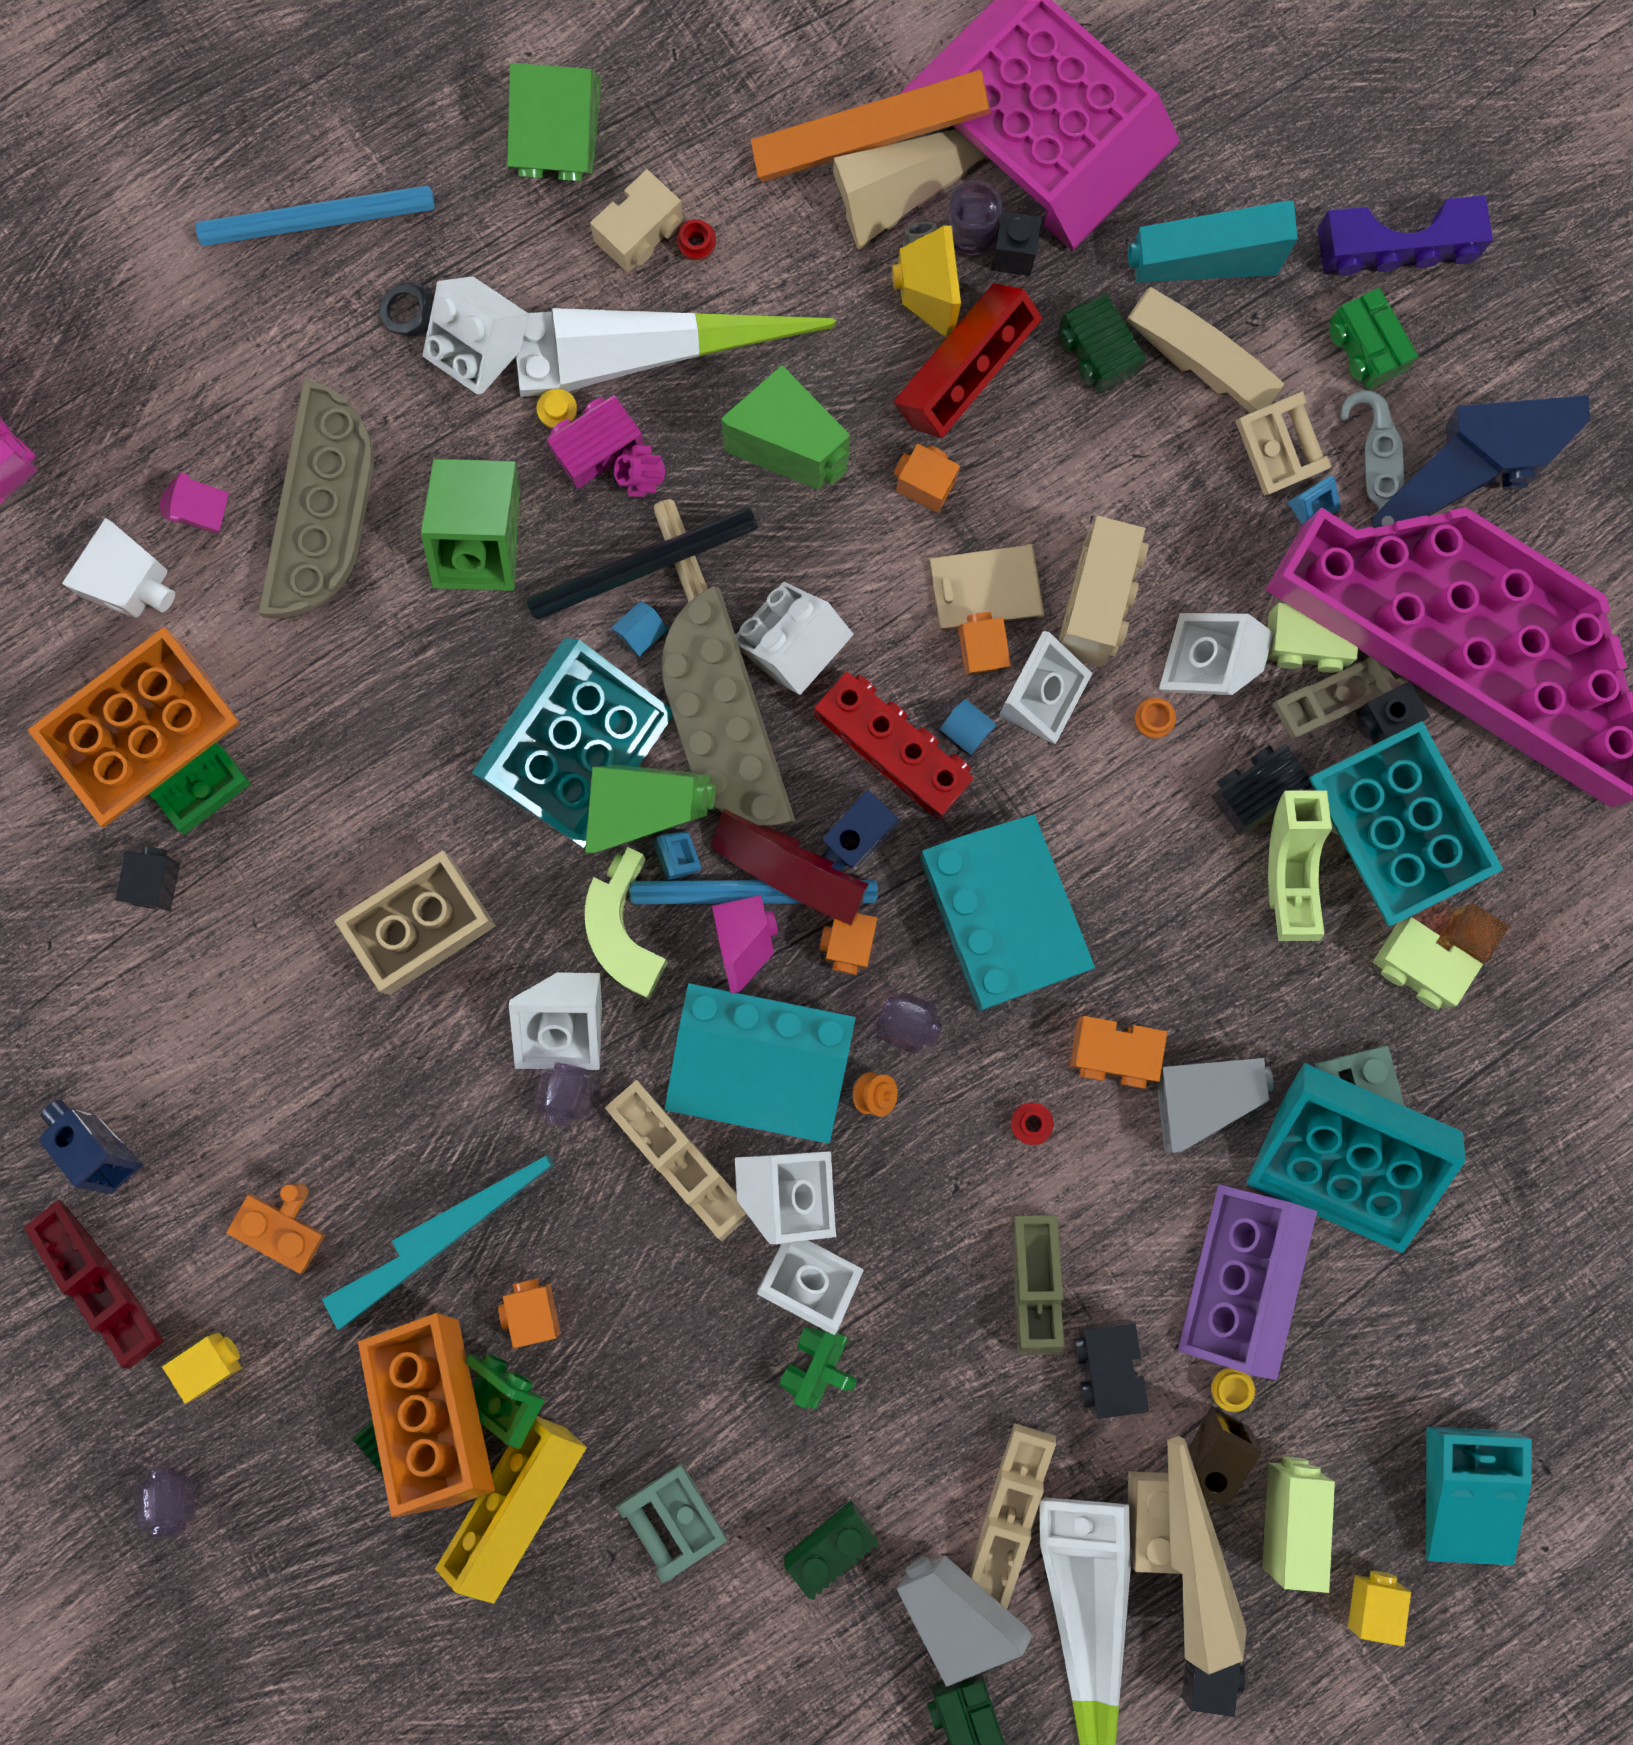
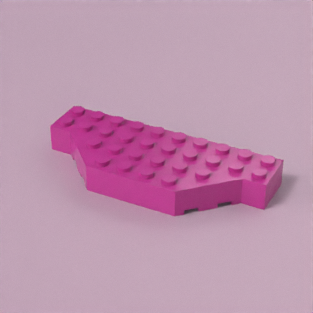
[1265,507,1633,808]

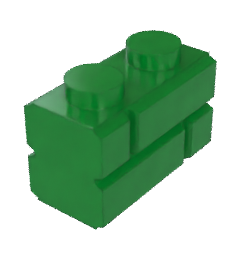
[1329,288,1419,390]

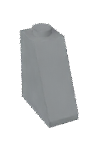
[1156,1058,1273,1153]
[896,1556,1032,1687]

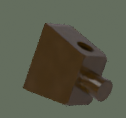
[1188,1405,1262,1508]

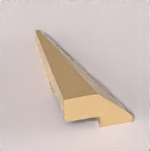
[833,129,988,250]
[1167,1436,1247,1675]

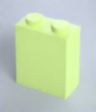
[1262,1456,1335,1593]

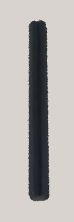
[527,507,758,619]

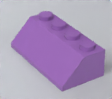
[1178,1184,1317,1380]

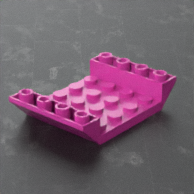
[900,0,1180,252]

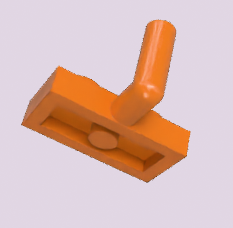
[226,1183,326,1274]

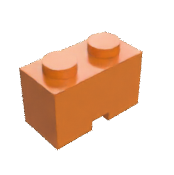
[1069,1016,1167,1089]

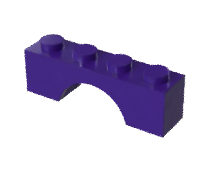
[1317,195,1493,276]

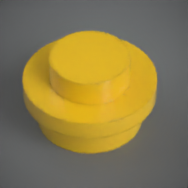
[537,389,578,429]
[1211,1368,1255,1412]

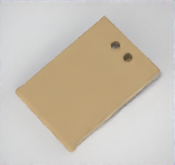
[929,544,1045,631]

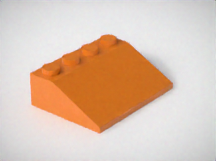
[27,627,240,828]

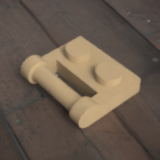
[1235,391,1332,496]

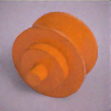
[853,1072,898,1117]

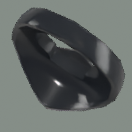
[380,283,434,336]

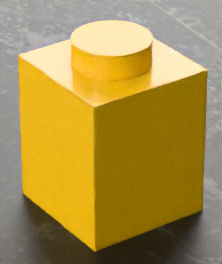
[162,1332,242,1404]
[1348,1571,1411,1647]

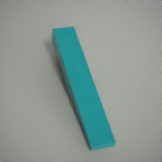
[322,1156,555,1330]

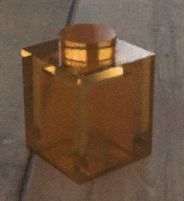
[1436,903,1510,963]

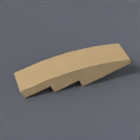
[1126,287,1285,413]
[605,1080,749,1241]
[969,1423,1056,1609]

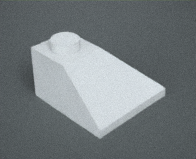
[1159,613,1274,695]
[509,972,602,1070]
[735,1151,836,1244]

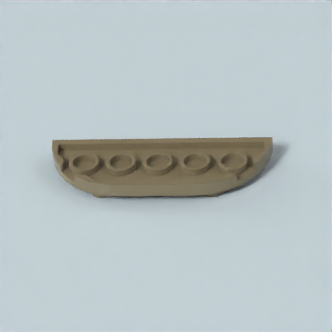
[259,379,374,618]
[662,586,795,826]

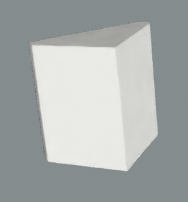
[999,631,1093,744]
[757,1240,864,1335]

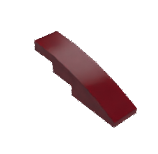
[710,809,869,926]
[23,1200,164,1369]

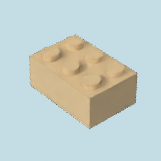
[1058,515,1149,667]
[334,850,496,995]

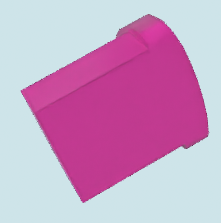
[159,472,229,534]

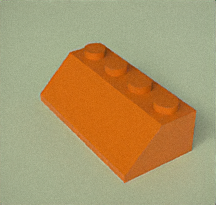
[358,1313,495,1518]

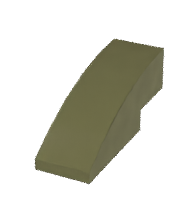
[1014,1215,1064,1356]

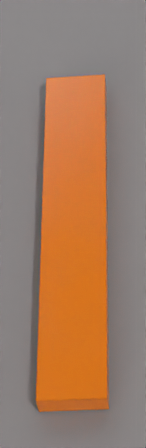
[750,69,991,182]

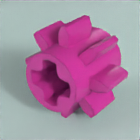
[614,445,665,497]

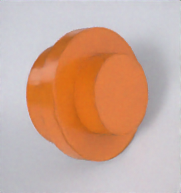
[1134,697,1176,739]

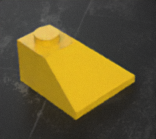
[892,225,961,338]

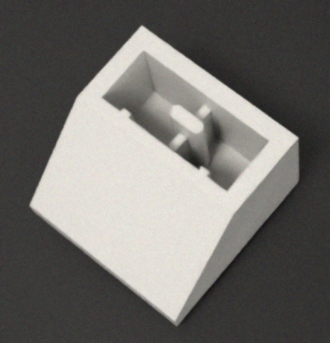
[422,276,529,394]
[735,582,854,695]

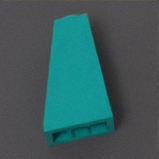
[1128,201,1298,283]

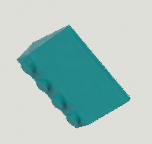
[471,638,673,848]
[1308,721,1504,927]
[919,814,1095,1012]
[664,983,856,1144]
[1246,1063,1466,1253]

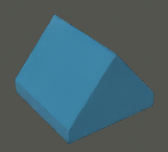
[1287,476,1341,524]
[611,600,669,658]
[939,699,997,756]
[653,831,702,881]

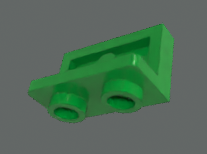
[148,742,252,835]
[465,1353,545,1449]

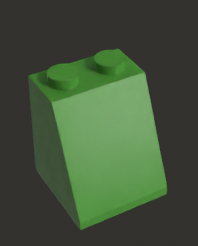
[507,63,601,182]
[721,365,850,490]
[421,459,520,591]
[585,764,716,853]

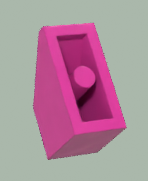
[712,895,778,994]

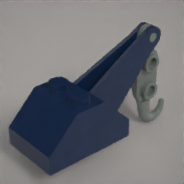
[1340,390,1590,528]

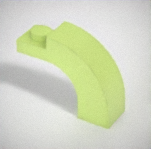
[1268,791,1332,941]
[585,847,668,1000]

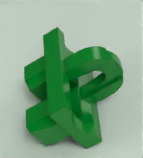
[780,1327,857,1409]

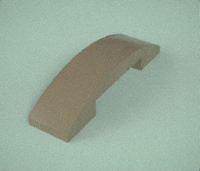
[1272,657,1409,740]

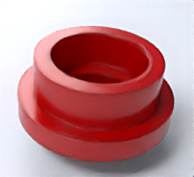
[676,219,716,260]
[1011,1103,1054,1145]

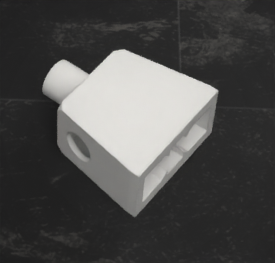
[62,518,175,618]

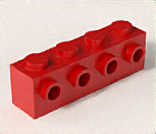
[893,283,1043,438]
[814,671,974,822]

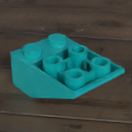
[1425,1426,1532,1565]

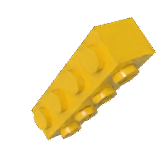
[435,1416,587,1604]

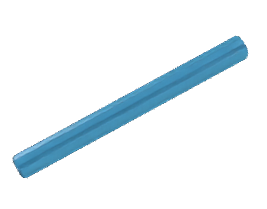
[196,185,435,246]
[630,880,878,904]

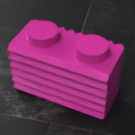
[546,395,644,489]

